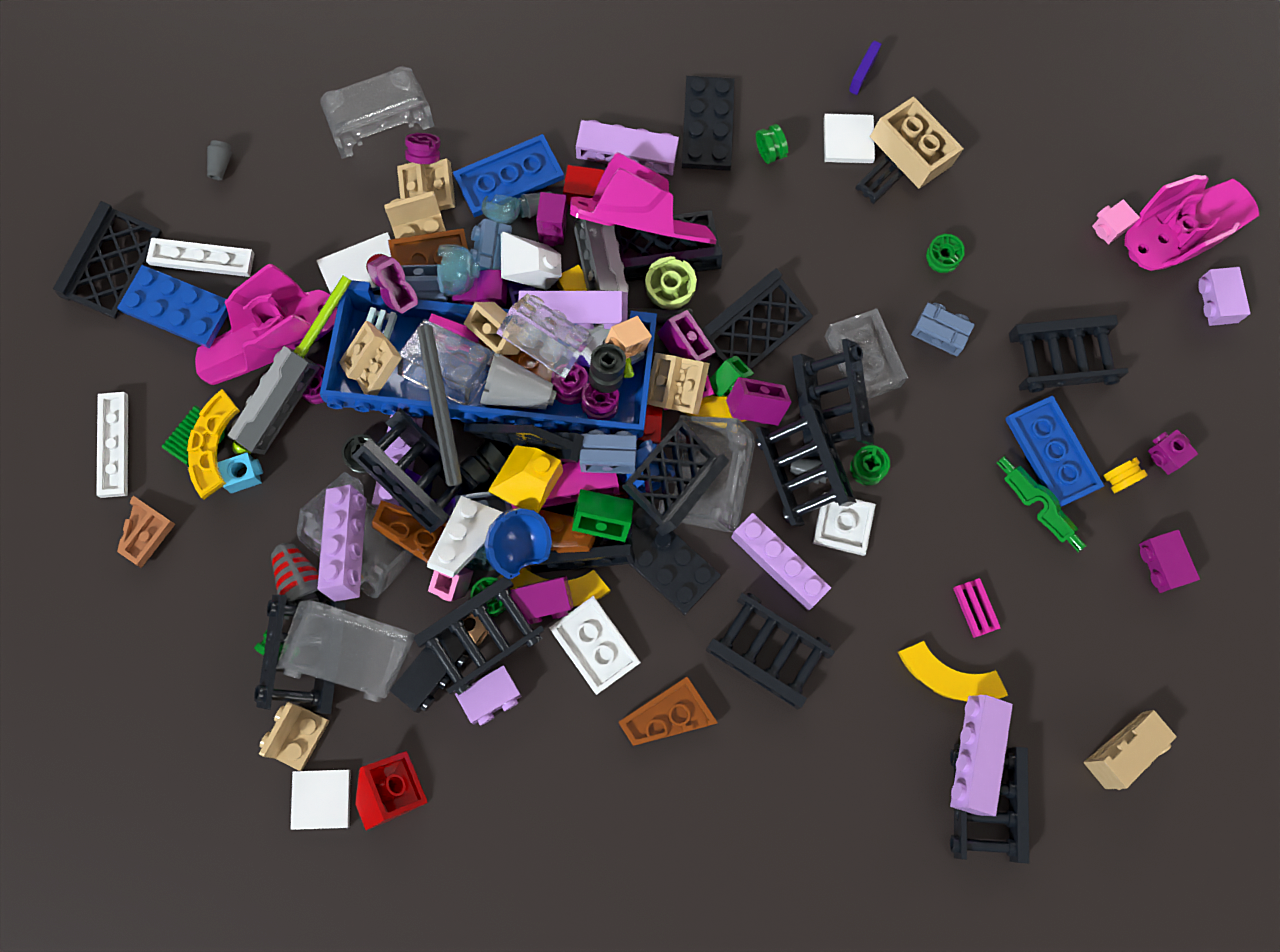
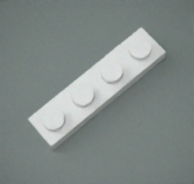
[146,238,255,277]
[97,392,128,498]

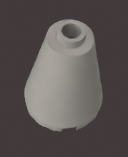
[480,353,557,410]

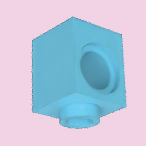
[218,453,263,493]

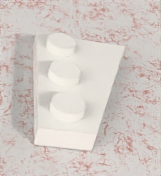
[427,496,503,577]

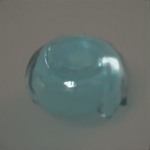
[481,195,522,224]

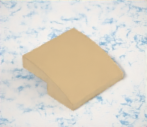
[397,158,456,210]
[339,321,402,395]
[647,353,710,415]

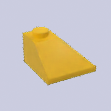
[488,445,563,513]

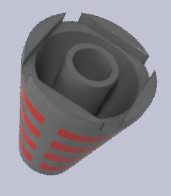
[271,543,333,620]

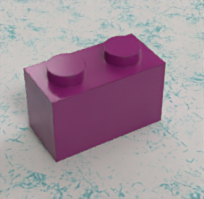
[536,192,568,246]
[657,310,716,362]
[726,377,792,426]
[1139,529,1200,593]
[511,575,574,625]

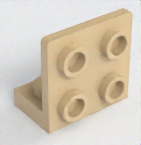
[384,191,446,239]
[259,702,329,771]

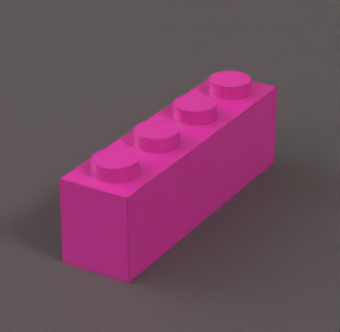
[511,459,619,509]

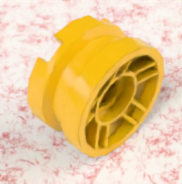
[1103,457,1148,494]

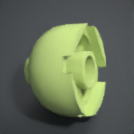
[645,256,697,310]

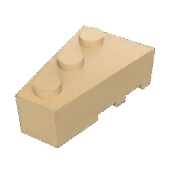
[1083,710,1177,790]

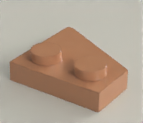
[117,496,175,568]

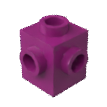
[1148,429,1198,475]

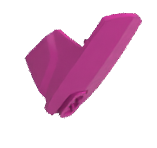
[570,152,717,244]
[1124,175,1259,271]
[195,264,337,385]

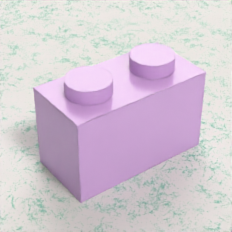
[1198,267,1251,326]
[455,665,522,726]

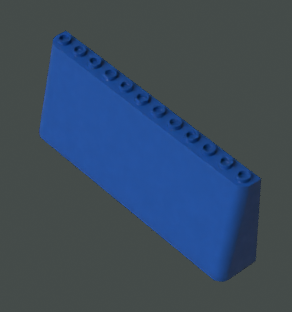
[320,280,657,439]

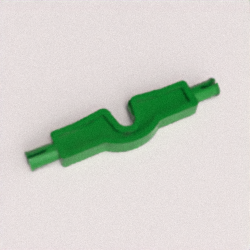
[996,456,1086,553]

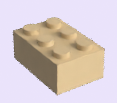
[870,96,964,189]

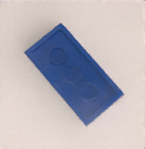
[453,134,564,218]
[117,265,228,348]
[1005,395,1104,507]

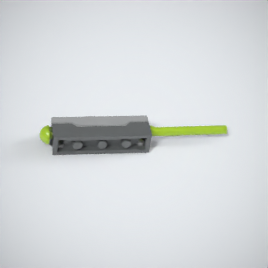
[573,217,634,378]
[228,275,352,455]

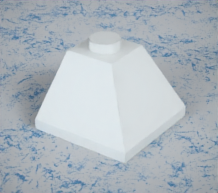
[501,232,562,291]

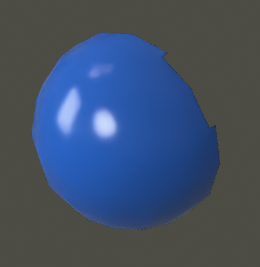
[484,508,552,579]

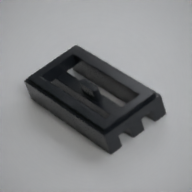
[855,156,904,204]

